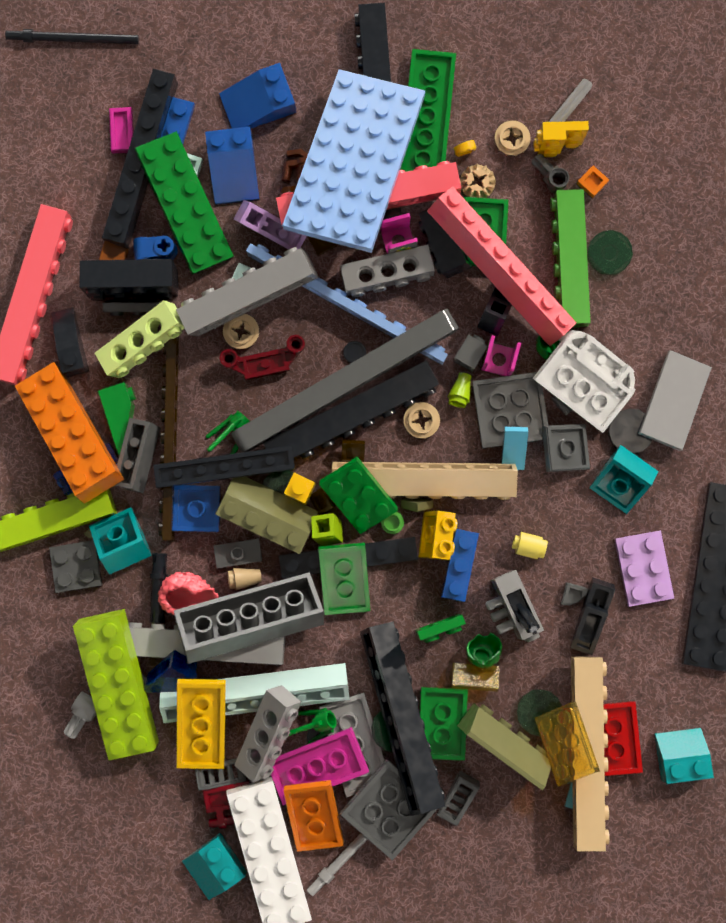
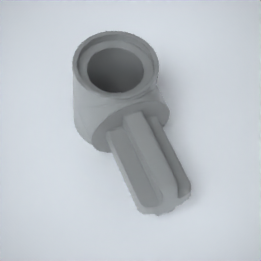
[64,691,96,739]

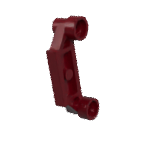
[219,335,305,380]

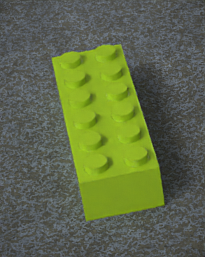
[73,609,159,760]

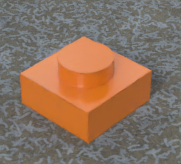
[577,165,609,198]

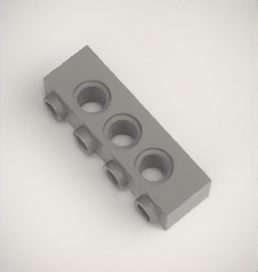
[340,245,435,298]
[234,685,301,783]

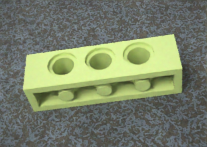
[95,300,185,378]

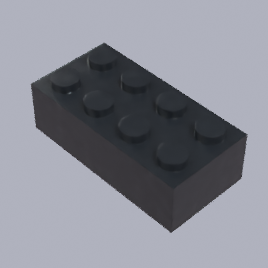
[79,259,178,301]

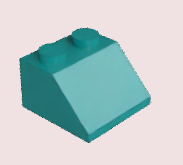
[589,445,659,514]
[89,507,152,575]
[654,728,714,784]
[182,833,247,900]

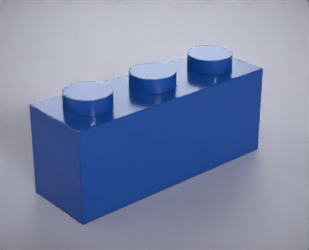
[441,529,479,602]

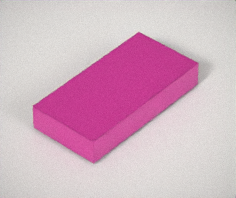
[109,107,134,154]

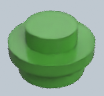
[381,512,404,534]

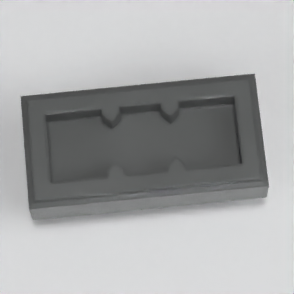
[213,538,263,569]

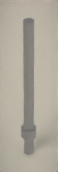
[307,833,368,896]

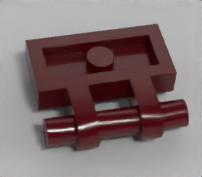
[203,780,250,829]

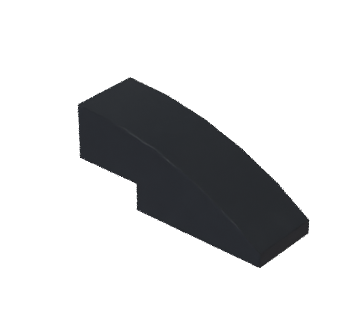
[570,577,616,655]

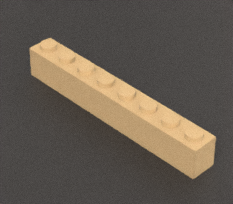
[332,462,518,500]
[571,657,609,851]

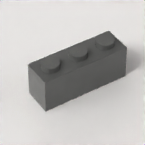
[114,418,160,494]

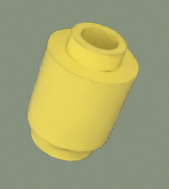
[512,532,548,559]

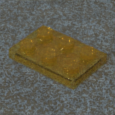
[535,702,600,786]

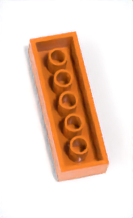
[15,362,124,504]

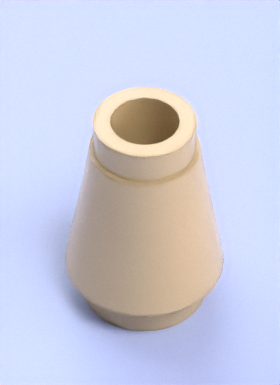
[227,568,262,591]

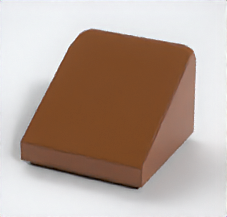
[99,241,129,260]

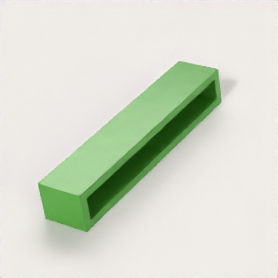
[550,189,591,328]

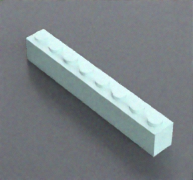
[159,663,350,723]

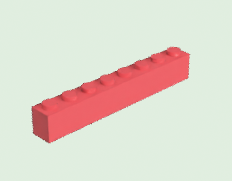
[276,161,461,230]
[427,186,576,346]
[0,204,73,385]

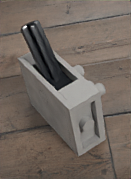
[485,570,544,642]

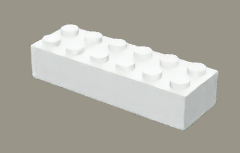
[226,777,312,923]

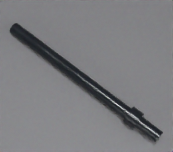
[5,29,139,44]

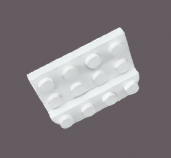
[533,330,636,433]

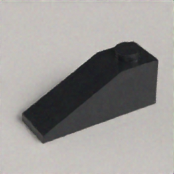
[477,287,512,336]
[51,307,90,377]

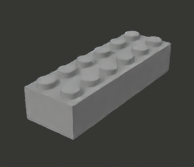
[176,247,319,336]

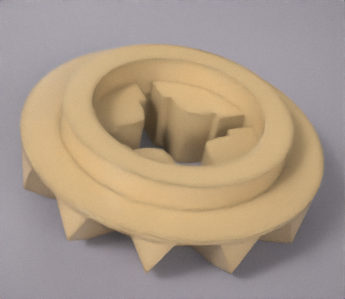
[495,121,530,157]
[460,164,496,198]
[223,314,259,349]
[404,402,440,439]

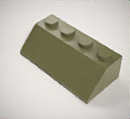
[215,477,318,554]
[457,703,553,791]

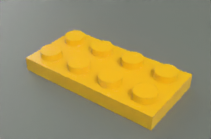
[177,679,226,769]

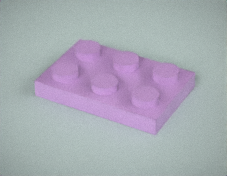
[614,530,674,607]

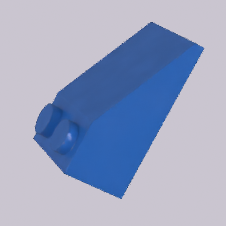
[219,63,297,129]
[205,126,260,205]

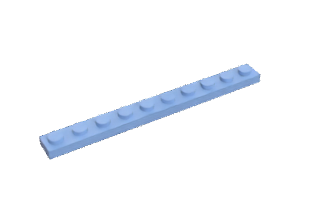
[246,243,448,365]

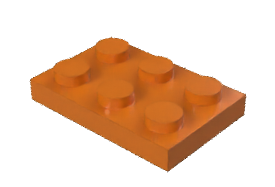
[283,780,344,852]

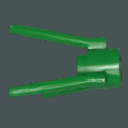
[205,410,250,454]
[289,708,337,745]

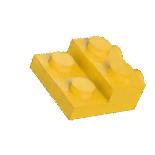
[533,121,589,157]
[418,511,457,560]

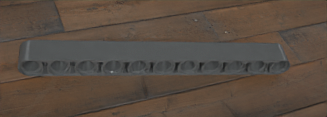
[231,309,459,453]

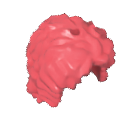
[158,572,219,615]

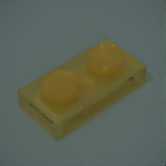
[451,663,499,692]

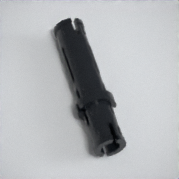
[149,553,168,623]

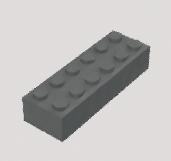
[174,572,324,664]

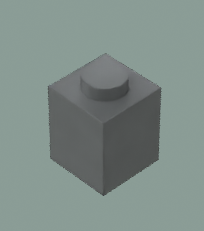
[453,334,488,373]

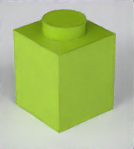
[311,513,343,546]

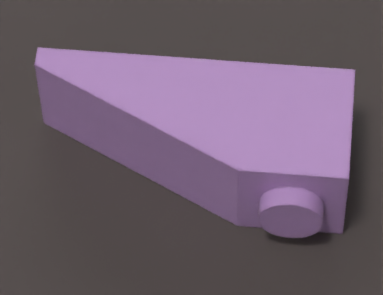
[233,200,306,250]

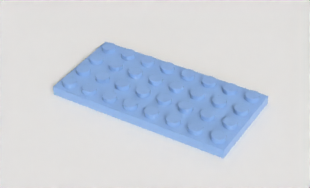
[282,70,425,253]

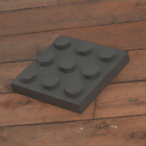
[472,372,548,449]
[340,759,437,861]

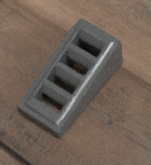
[195,758,247,791]
[437,771,480,826]

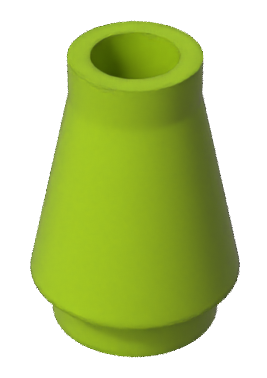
[448,372,472,408]

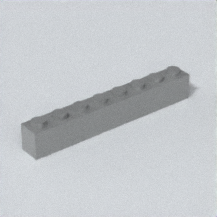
[128,622,285,665]

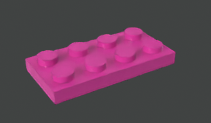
[271,727,369,805]

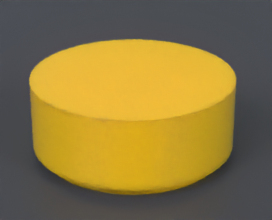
[453,140,477,157]

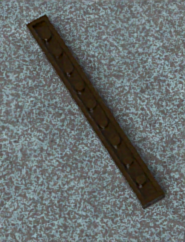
[158,336,179,541]

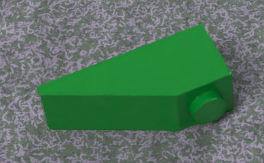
[98,382,136,456]

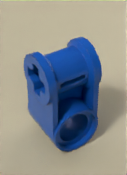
[133,236,178,260]

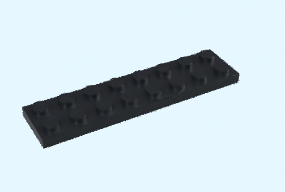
[682,482,726,672]

